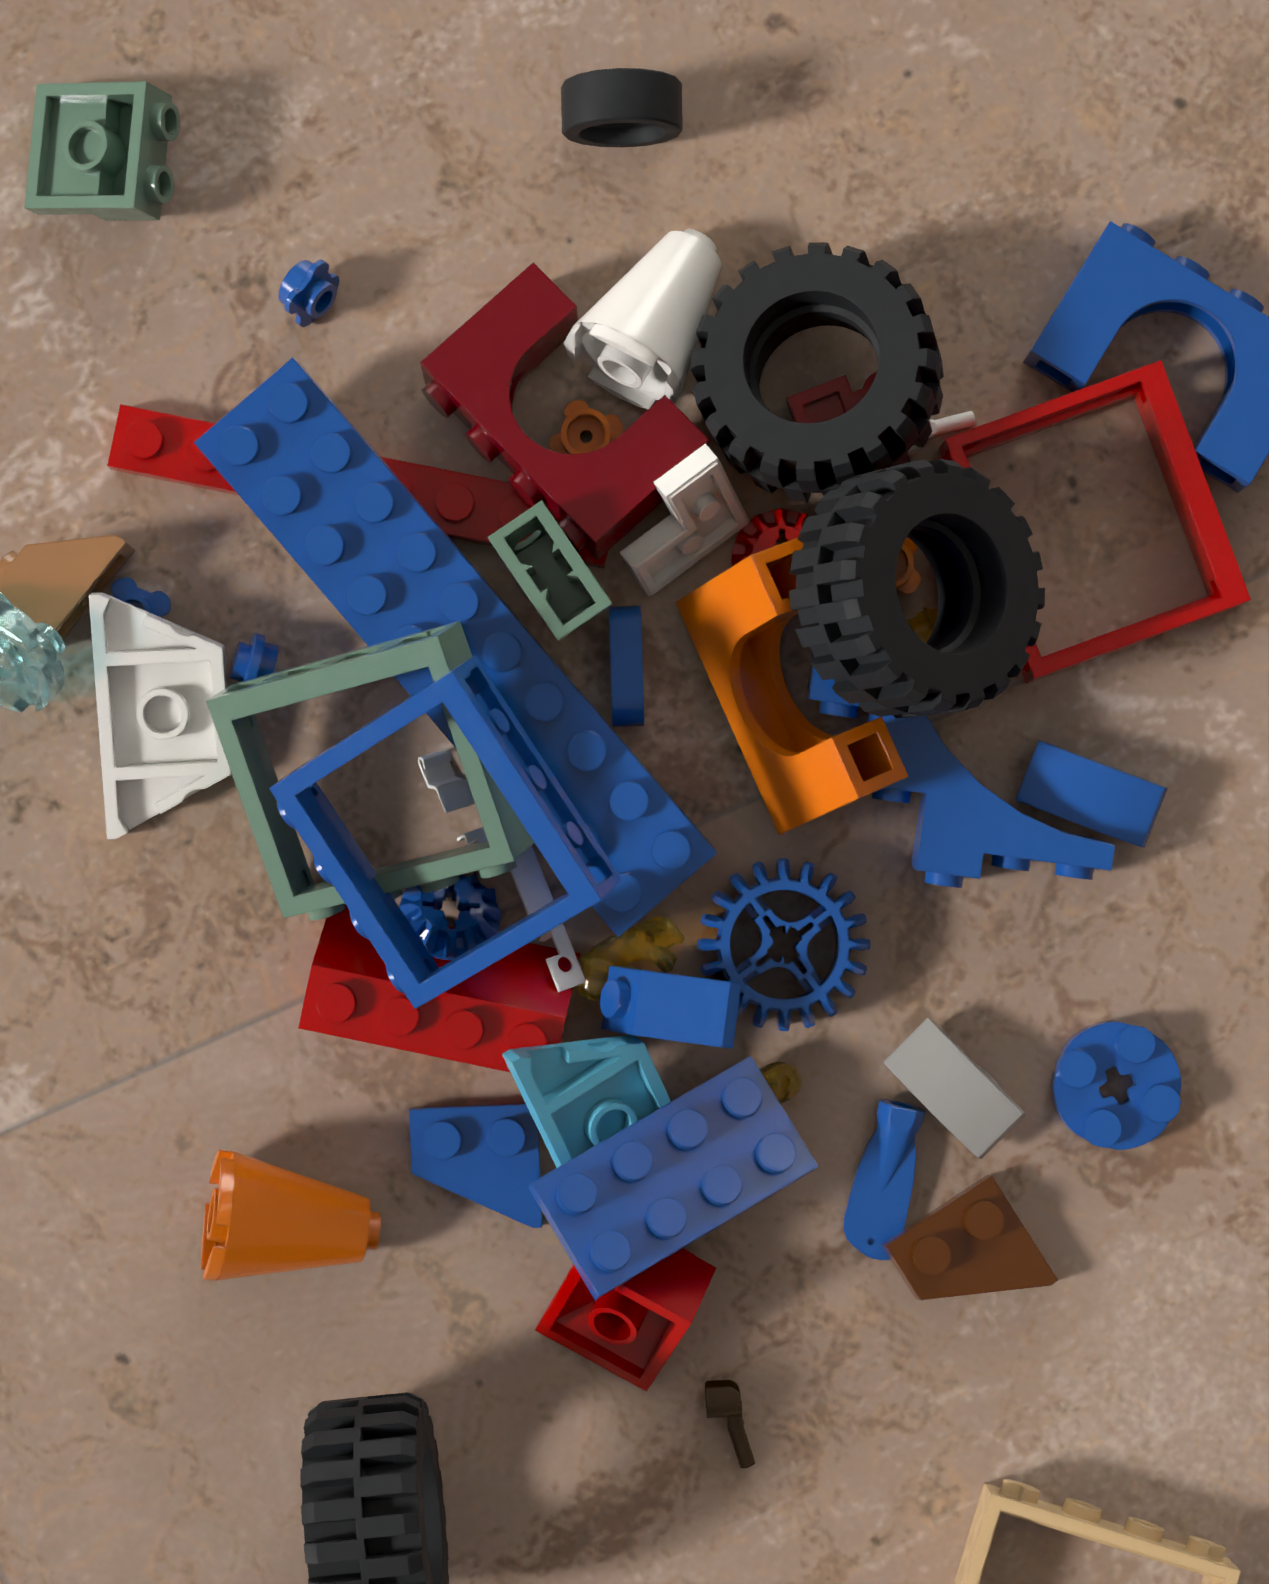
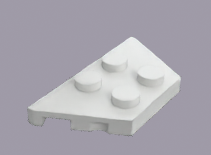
[89,592,231,839]

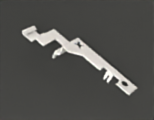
[418,748,586,992]

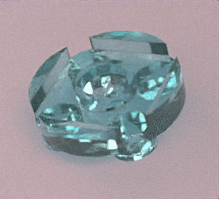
[0,592,65,712]

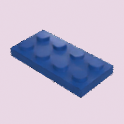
[528,1056,818,1301]

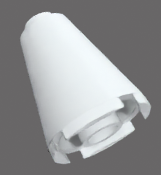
[564,229,722,409]

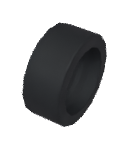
[561,68,683,147]

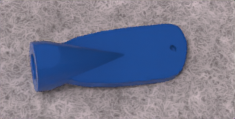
[843,1098,926,1260]

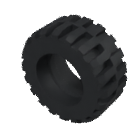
[690,242,944,503]
[789,459,1045,719]
[300,1392,449,1584]

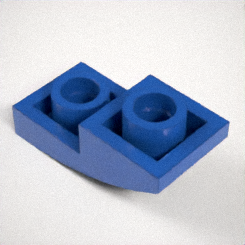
[1016,740,1168,848]

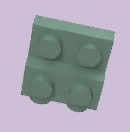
[24,81,180,221]

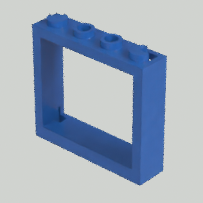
[269,655,621,1009]

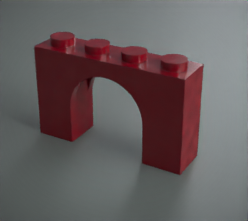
[420,262,709,561]

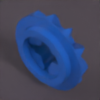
[399,872,502,960]

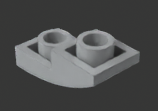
[883,1018,1027,1159]

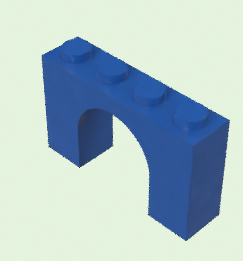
[1023,221,1269,493]

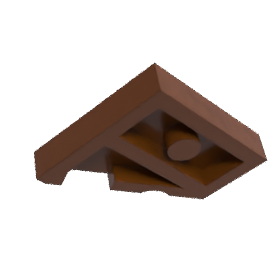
[882,1175,1058,1300]

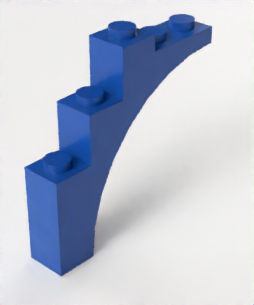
[806,653,1115,888]

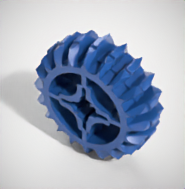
[697,858,870,1031]

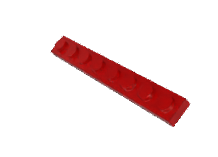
[107,404,608,569]

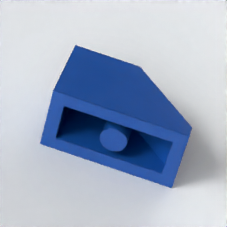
[600,966,741,1049]

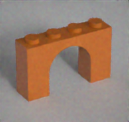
[675,538,909,835]

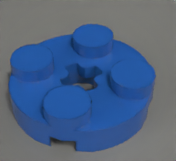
[1050,1021,1182,1150]

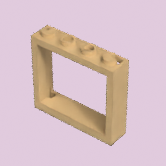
[954,1479,1241,1584]

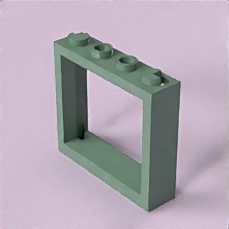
[206,621,534,921]

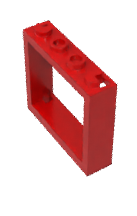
[935,360,1251,684]

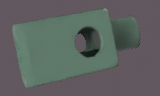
[487,500,612,641]

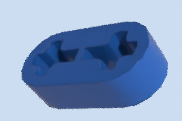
[609,605,644,727]

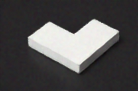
[620,443,749,596]

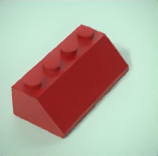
[298,905,580,1073]

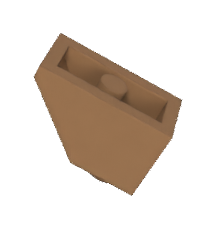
[0,534,136,649]

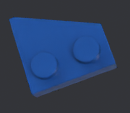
[409,1103,543,1228]

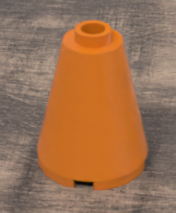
[201,1149,381,1281]

